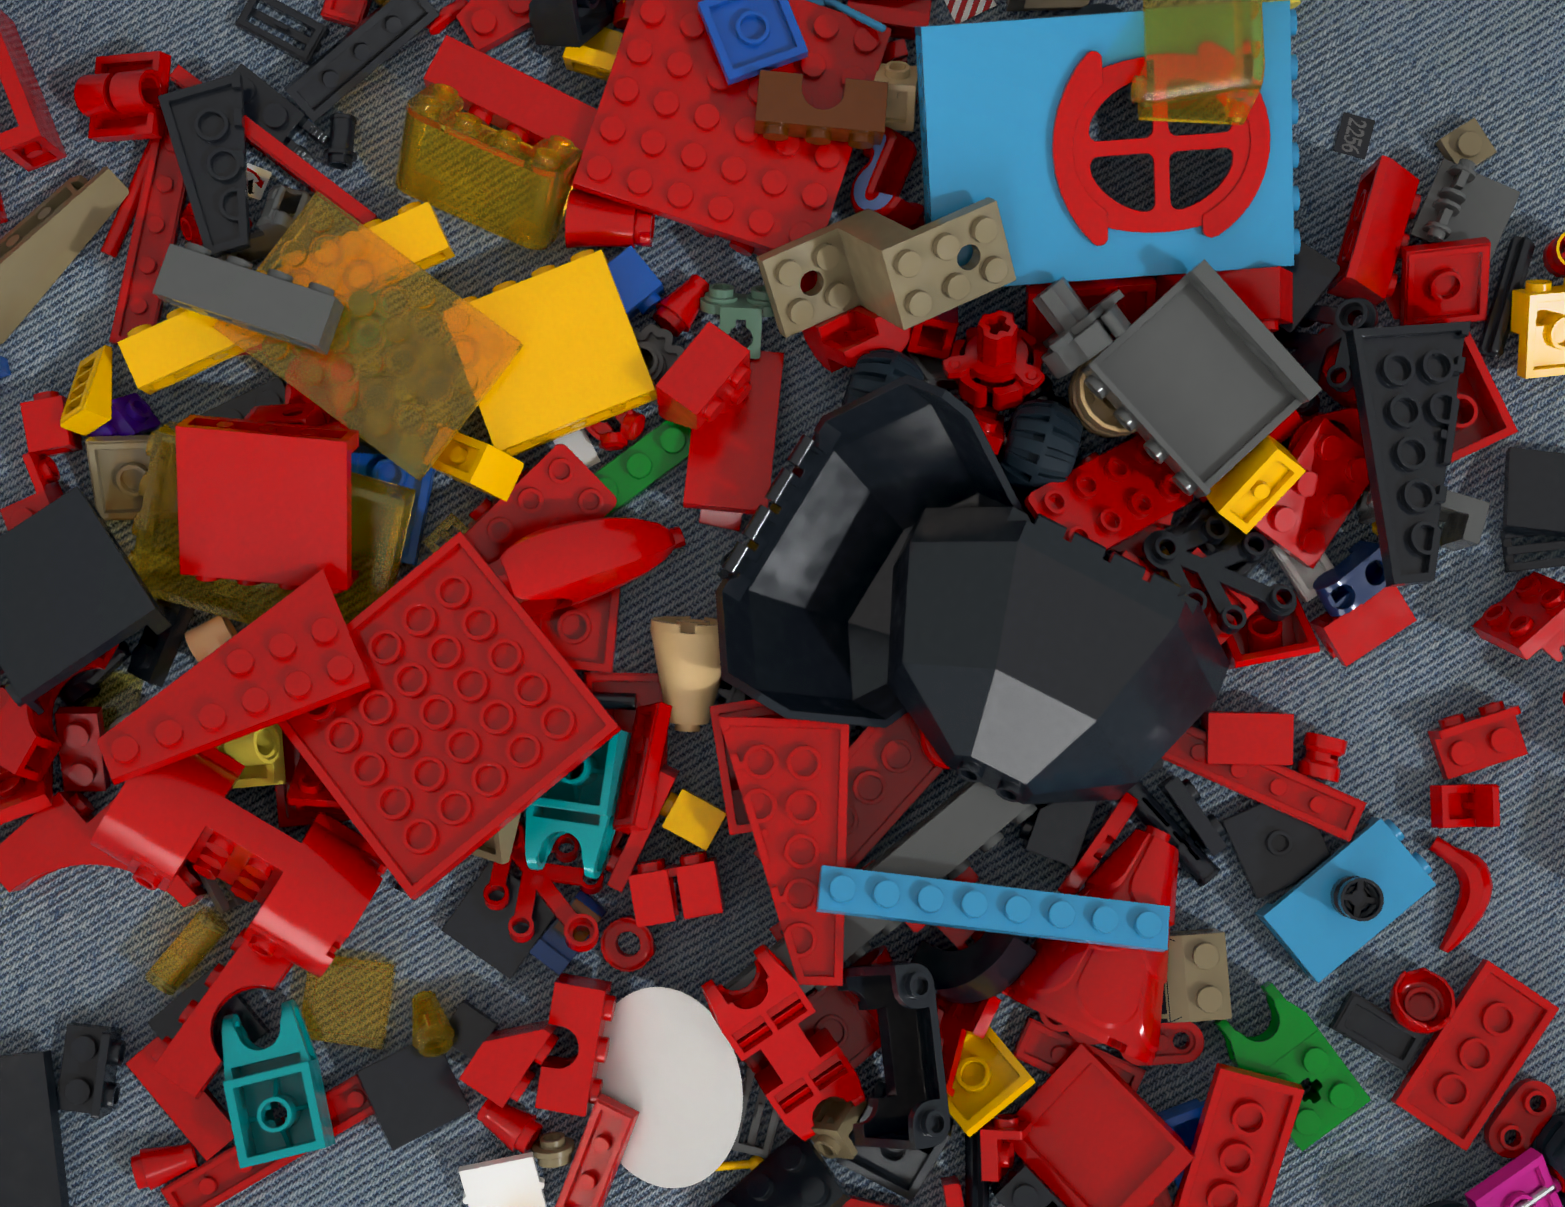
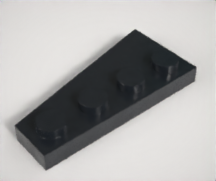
[158,72,251,258]

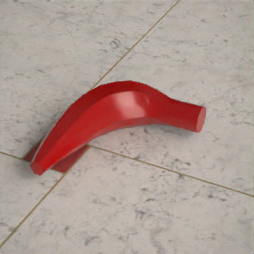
[1428,836,1493,953]

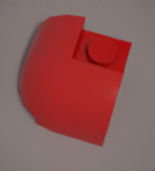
[802,305,913,373]

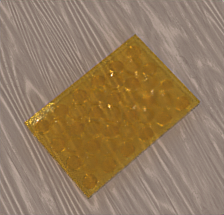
[213,191,523,481]

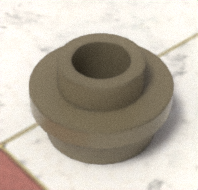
[532,1132,575,1168]

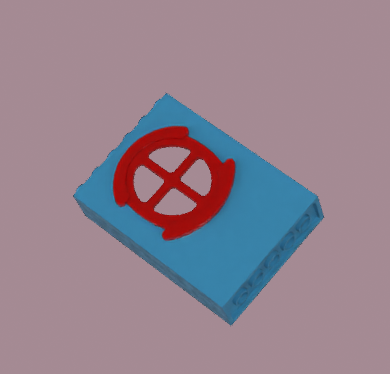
[914,0,1301,287]

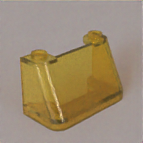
[1131,0,1265,125]

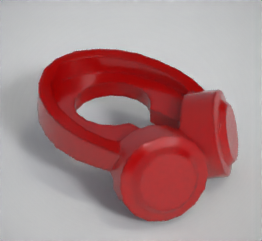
[586,409,645,451]

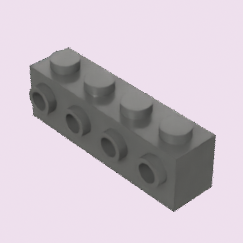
[152,242,344,355]

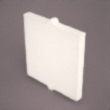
[459,1152,547,1207]

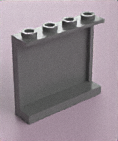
[1081,259,1322,498]

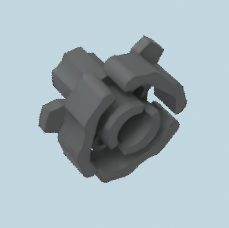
[1032,276,1131,379]

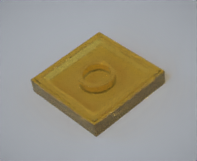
[301,955,397,1050]

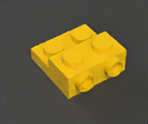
[1511,277,1565,379]

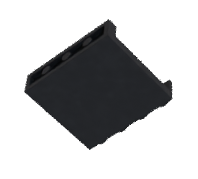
[0,486,172,715]

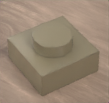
[1435,117,1497,166]

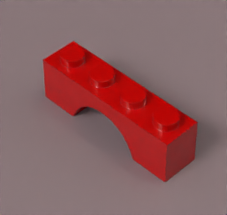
[0,644,119,783]
[151,928,294,1099]

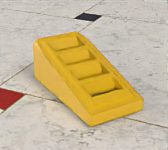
[60,345,113,436]

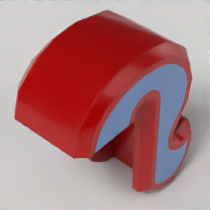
[850,127,923,228]

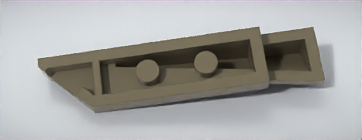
[0,166,129,345]

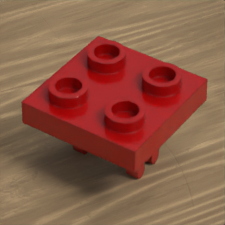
[1472,571,1565,662]

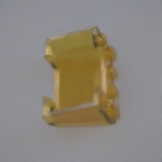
[395,83,583,250]

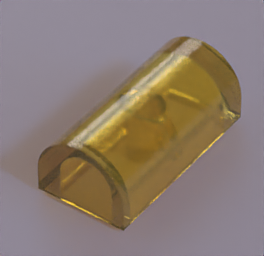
[145,906,229,995]

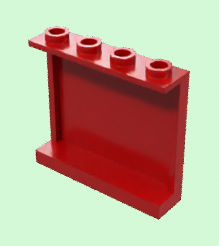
[175,414,359,594]

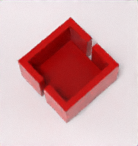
[628,851,725,928]

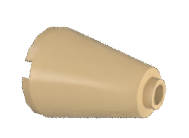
[650,616,721,732]

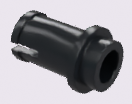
[323,113,357,170]

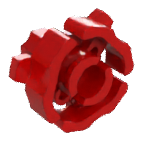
[942,310,1045,411]

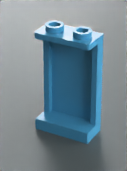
[1255,817,1436,983]

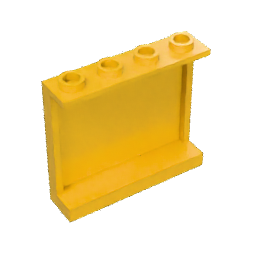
[444,249,657,457]

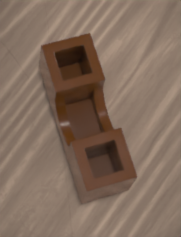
[754,70,889,149]

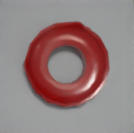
[600,915,656,972]

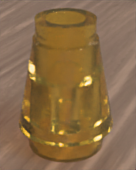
[411,991,455,1057]

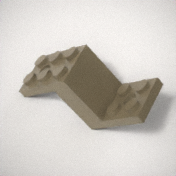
[756,197,1016,338]

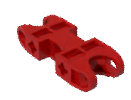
[701,944,866,1141]

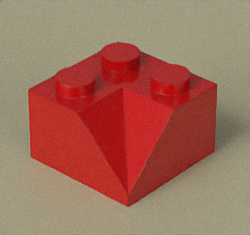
[655,321,752,430]

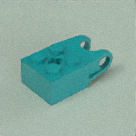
[525,730,632,879]
[222,999,336,1169]

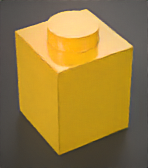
[660,788,726,851]

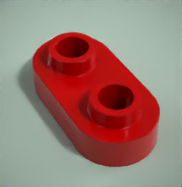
[1118,1022,1204,1066]
[1484,1078,1557,1158]

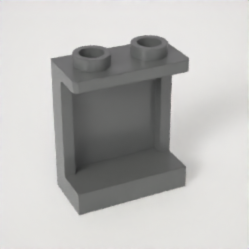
[1356,483,1490,551]

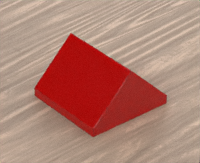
[1221,590,1320,669]

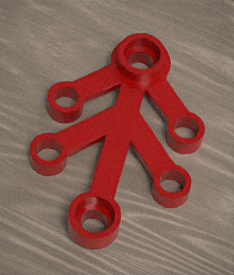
[483,821,604,952]

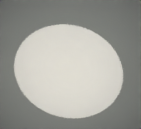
[591,987,743,1188]

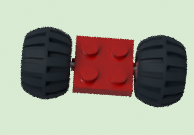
[841,349,1082,503]

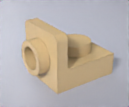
[874,61,918,132]

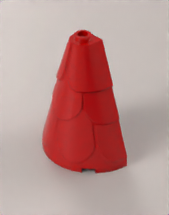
[1000,825,1179,1066]

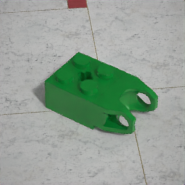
[1213,981,1371,1152]

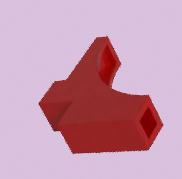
[0,791,207,908]

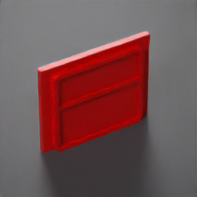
[1007,1043,1196,1207]

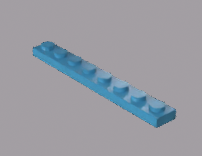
[816,865,1170,952]

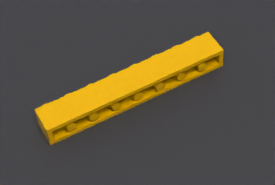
[117,201,455,395]

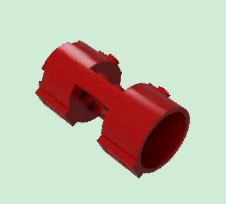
[90,747,388,978]

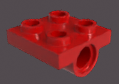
[74,51,171,143]

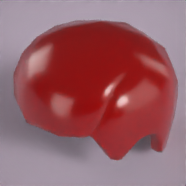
[1389,967,1456,1034]

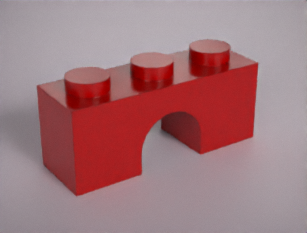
[535,973,617,1117]

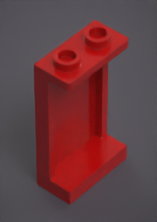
[0,9,67,172]

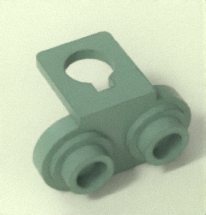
[700,283,774,359]

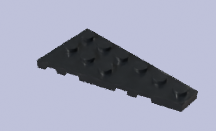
[1346,321,1471,587]

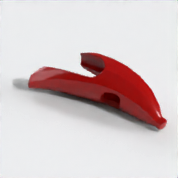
[489,517,686,617]

